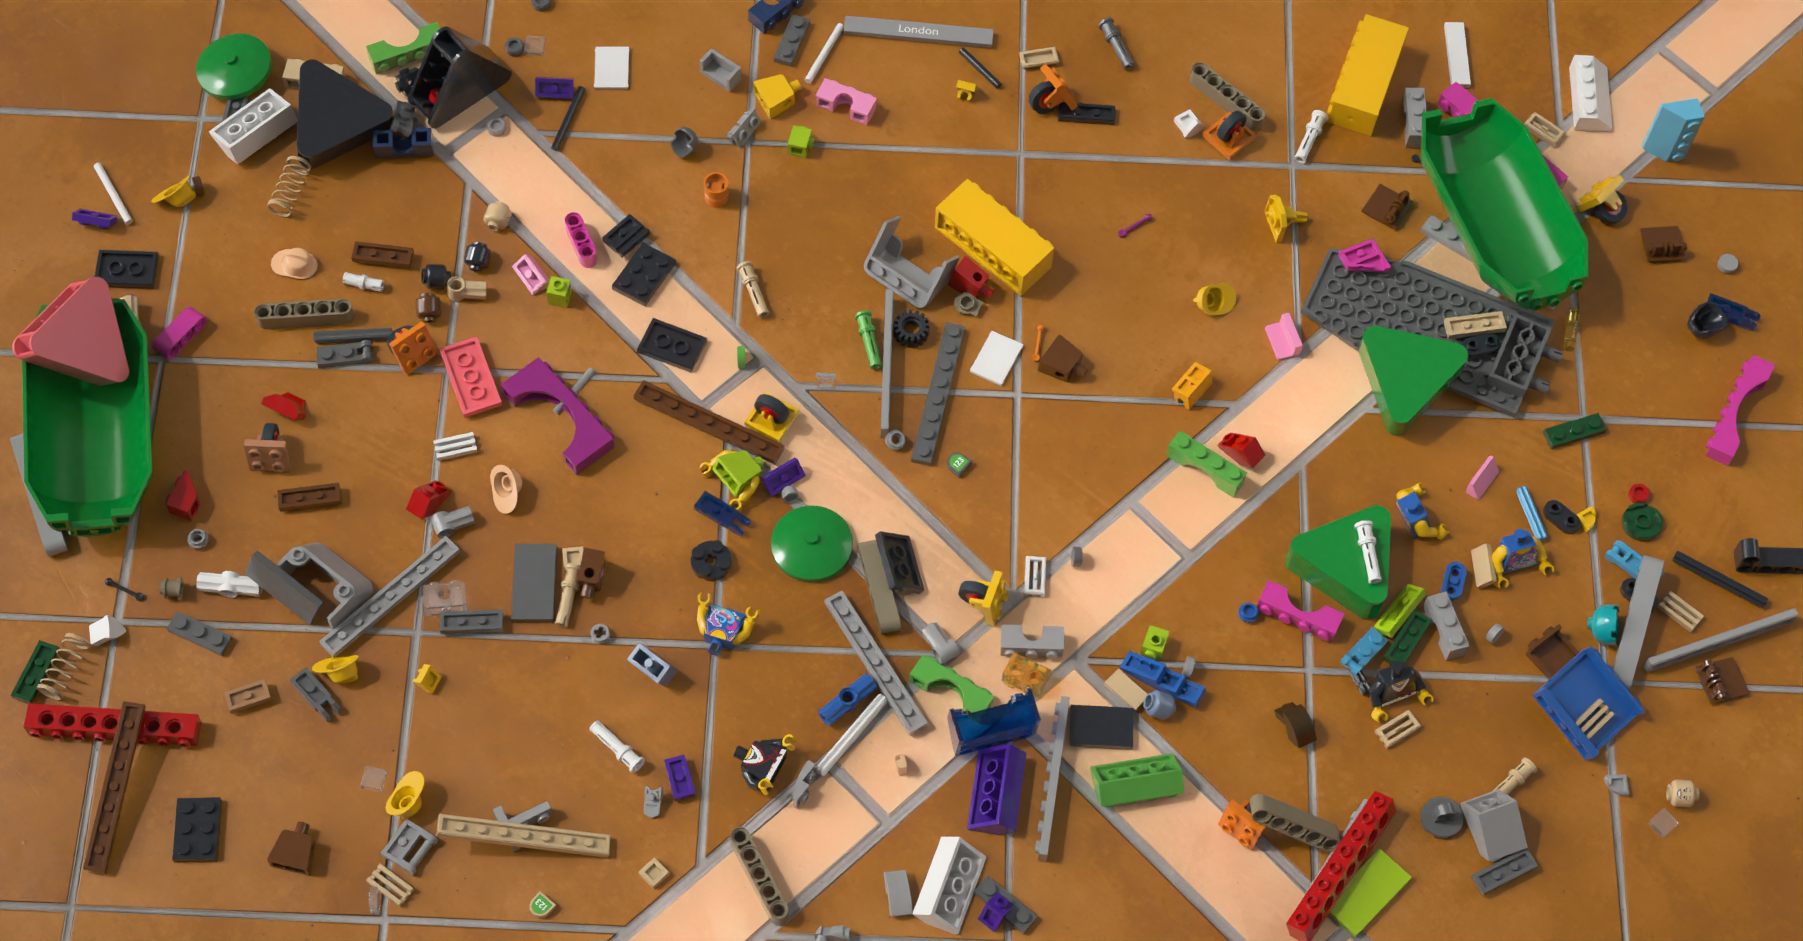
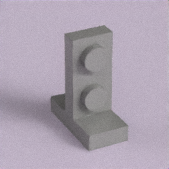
[493,801,552,852]

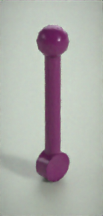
[1118,213,1152,238]

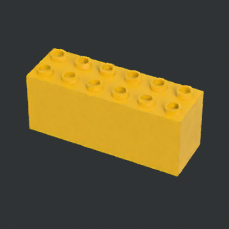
[1327,14,1409,136]
[935,179,1054,297]

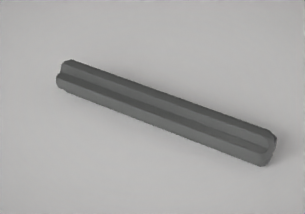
[313,327,393,343]

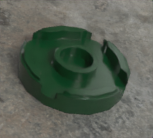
[1621,503,1663,542]

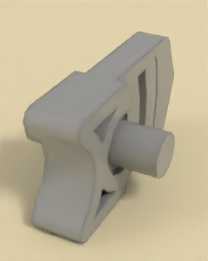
[644,786,663,818]

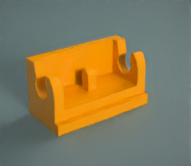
[1172,362,1212,410]

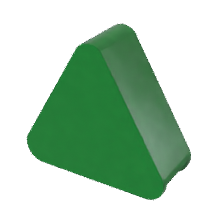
[1359,326,1468,436]
[1285,505,1391,620]

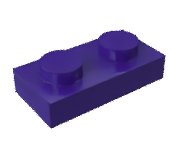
[535,77,574,98]
[72,208,117,229]
[761,457,806,496]
[664,755,695,801]

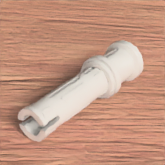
[1294,110,1328,164]
[1354,520,1382,584]
[589,720,645,773]

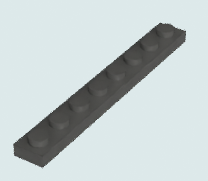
[911,322,965,466]

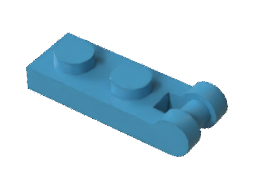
[1604,540,1664,579]
[1340,627,1388,676]

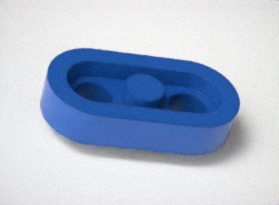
[1440,562,1467,601]

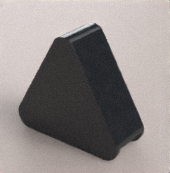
[407,26,512,128]
[297,59,393,169]

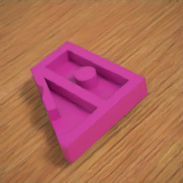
[1338,238,1391,272]

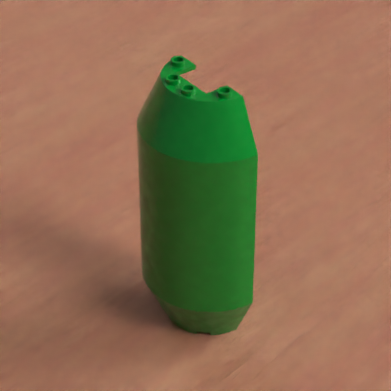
[1420,98,1588,311]
[22,298,153,537]

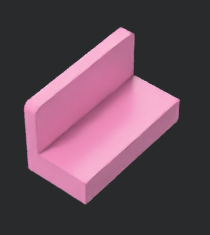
[1265,313,1303,360]

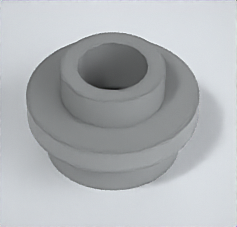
[885,430,905,450]
[187,529,209,549]

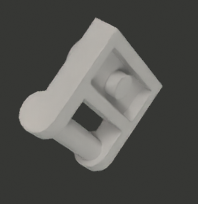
[381,819,439,876]

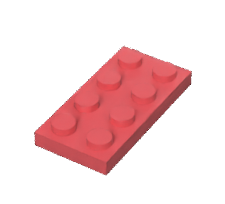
[439,336,502,418]

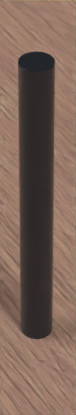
[551,86,585,151]

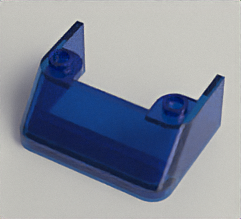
[947,688,1041,756]

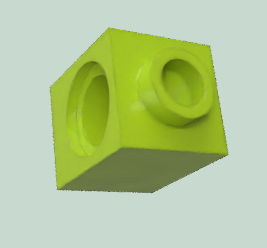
[546,276,572,308]

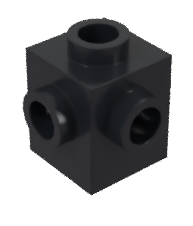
[395,67,419,96]

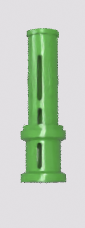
[854,310,882,369]

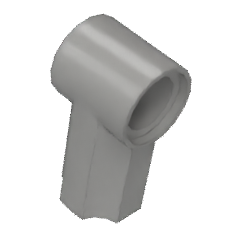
[431,506,475,538]
[922,622,960,665]

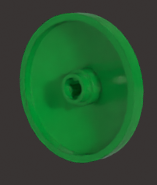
[196,33,272,100]
[771,506,853,583]

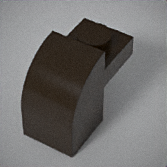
[1274,702,1317,748]

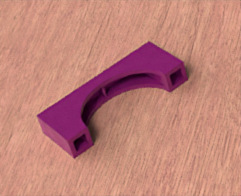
[501,357,615,475]

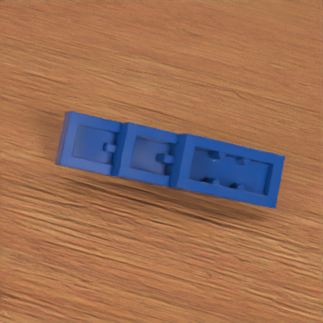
[1120,651,1206,708]

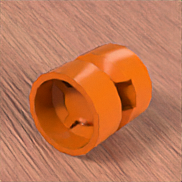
[704,172,729,208]

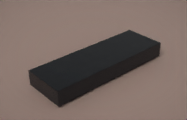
[1058,102,1115,125]

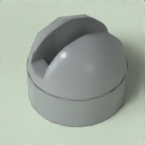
[782,485,799,503]

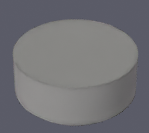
[487,117,506,137]
[1717,254,1738,274]
[1486,623,1505,644]
[1182,656,1196,678]

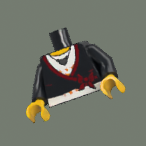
[1369,661,1434,723]
[734,734,797,795]

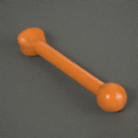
[1032,325,1045,362]

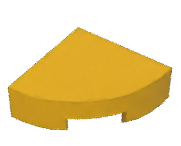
[1576,506,1596,533]

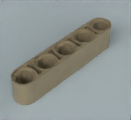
[1189,62,1266,131]
[254,299,355,329]
[857,539,901,634]
[1250,794,1340,852]
[730,827,789,926]

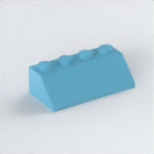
[1642,98,1705,162]

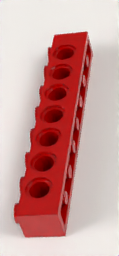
[23,703,202,747]
[1286,791,1396,941]

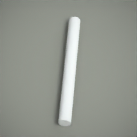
[804,23,844,84]
[94,163,133,225]

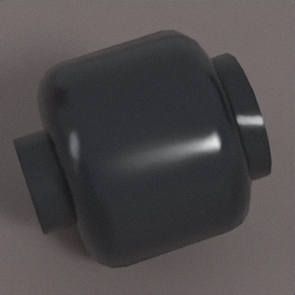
[464,242,491,272]
[421,264,451,289]

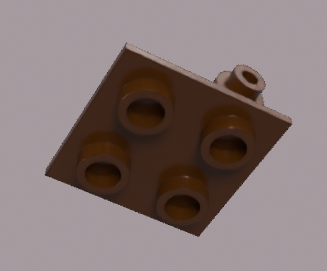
[1361,184,1413,230]
[1640,226,1687,262]
[1694,657,1749,704]

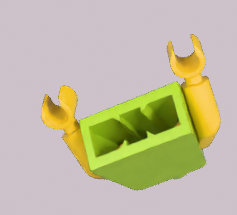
[700,450,764,513]

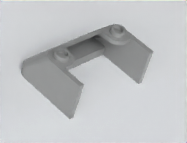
[864,216,961,308]
[276,542,373,630]

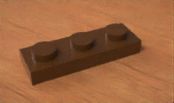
[351,241,414,269]
[277,483,341,512]

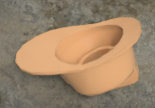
[271,248,318,279]
[490,465,522,513]

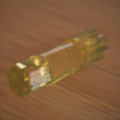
[1563,307,1581,351]

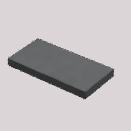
[511,544,557,622]
[244,551,323,625]

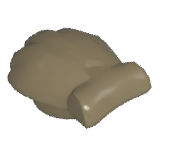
[954,292,983,317]

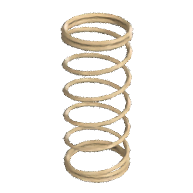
[267,156,311,217]
[37,633,91,700]

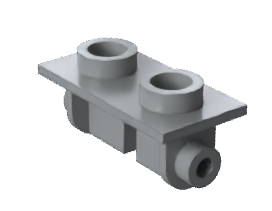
[726,108,761,148]

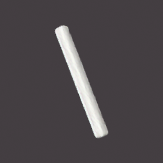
[815,694,887,776]

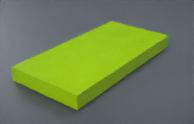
[1329,848,1412,937]

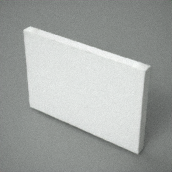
[594,47,630,90]
[970,331,1023,386]

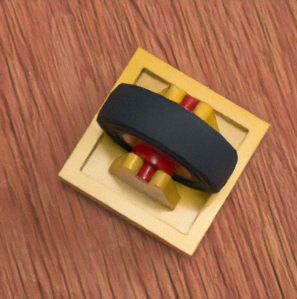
[1576,174,1628,224]
[744,392,799,443]
[958,571,1009,626]

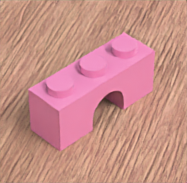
[816,78,877,126]

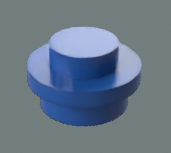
[1238,603,1259,623]

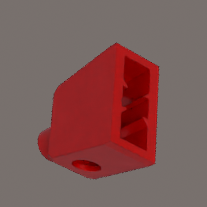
[948,256,995,299]

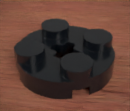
[690,540,732,581]

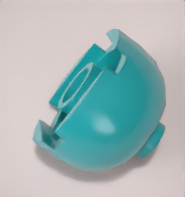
[1588,604,1620,646]

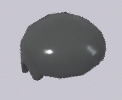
[670,127,698,158]

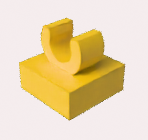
[956,80,978,101]
[413,664,442,694]

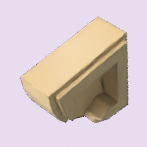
[895,754,907,776]

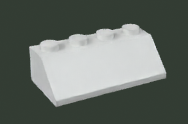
[1569,55,1612,132]
[209,88,298,165]
[913,837,986,934]

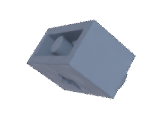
[627,643,678,687]

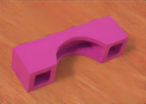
[1257,580,1344,642]

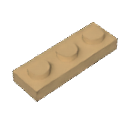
[1444,311,1507,339]

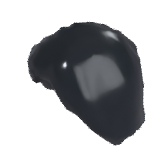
[1687,302,1728,339]

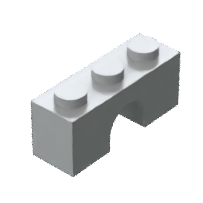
[1402,88,1426,148]
[1423,591,1469,661]
[1000,624,1064,659]

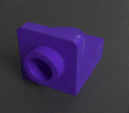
[978,893,1014,932]

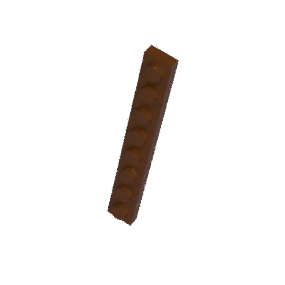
[634,380,785,465]
[83,701,146,874]

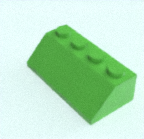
[1090,753,1184,807]

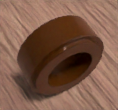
[192,176,204,196]

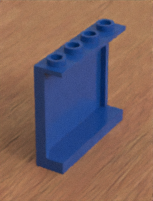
[1532,646,1645,760]

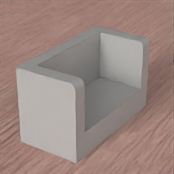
[700,48,741,92]

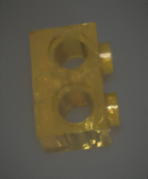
[1002,652,1051,698]

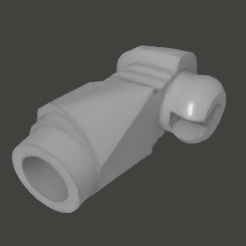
[814,925,851,941]

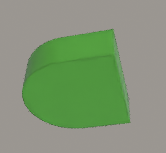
[737,346,746,369]

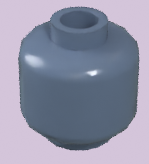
[1144,690,1176,720]

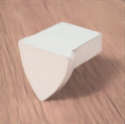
[1174,109,1204,138]
[89,615,126,646]

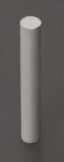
[552,367,595,415]

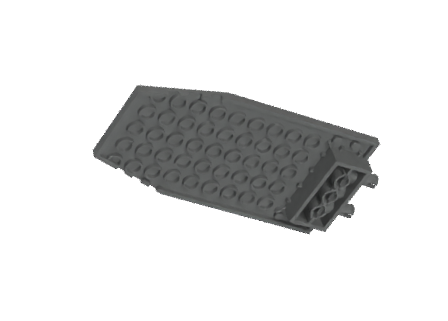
[1301,248,1563,417]

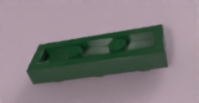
[1543,413,1607,449]
[1383,609,1432,664]
[11,640,59,704]

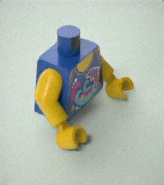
[1396,482,1450,540]
[1492,529,1554,589]
[697,592,760,656]

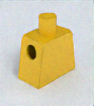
[753,74,801,119]

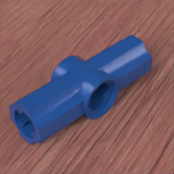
[818,673,877,726]

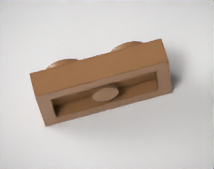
[224,679,272,714]

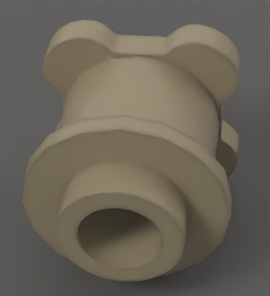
[159,577,184,600]

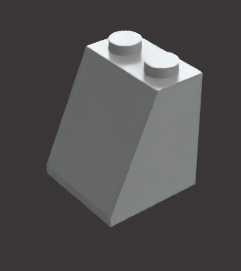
[1460,789,1528,862]

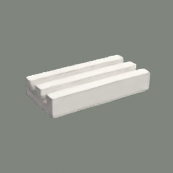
[433,432,477,461]
[1024,556,1046,597]

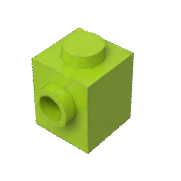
[788,125,815,158]
[1140,625,1170,661]

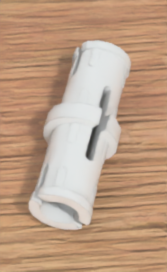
[342,272,384,292]

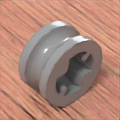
[591,624,610,644]

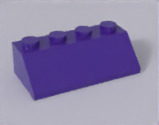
[967,744,1027,835]

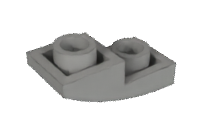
[793,760,816,808]
[884,870,913,916]

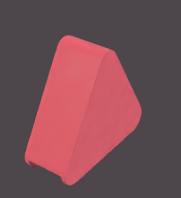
[12,277,129,386]

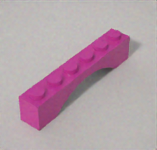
[1706,355,1775,466]

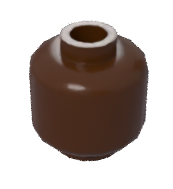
[415,293,442,323]

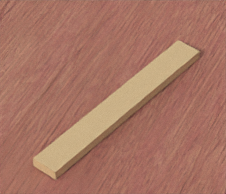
[436,814,611,858]

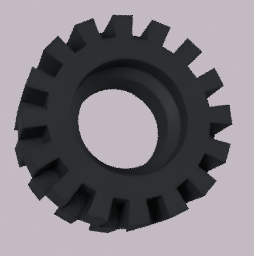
[894,310,929,348]

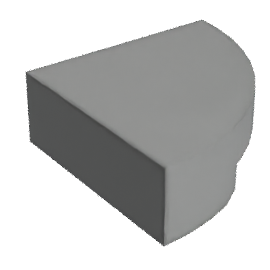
[1604,775,1629,797]

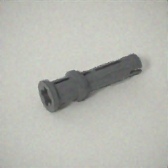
[1098,17,1135,70]

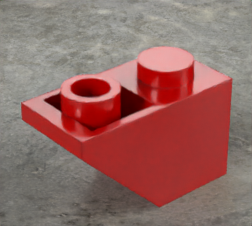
[1217,432,1266,468]
[166,470,201,521]
[406,480,452,519]

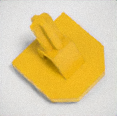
[1265,195,1308,243]

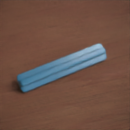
[1516,486,1548,541]

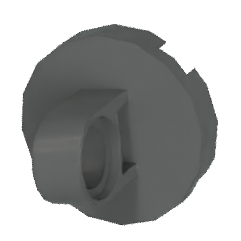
[1420,797,1463,839]

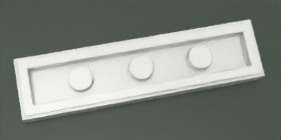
[1444,22,1471,88]

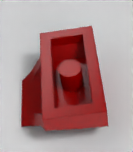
[261,392,306,421]

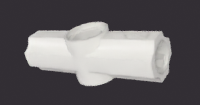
[197,571,262,598]

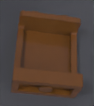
[1525,624,1579,679]

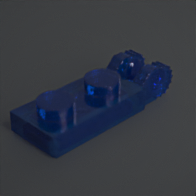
[1707,293,1761,331]
[694,491,751,536]

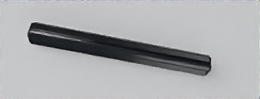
[1672,551,1768,608]

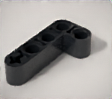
[1734,538,1803,574]

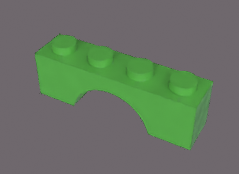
[366,22,440,74]
[1166,431,1247,498]
[909,654,994,724]

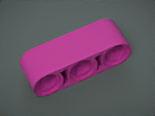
[565,212,597,268]
[152,307,207,360]

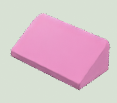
[512,254,550,295]
[1466,456,1499,500]

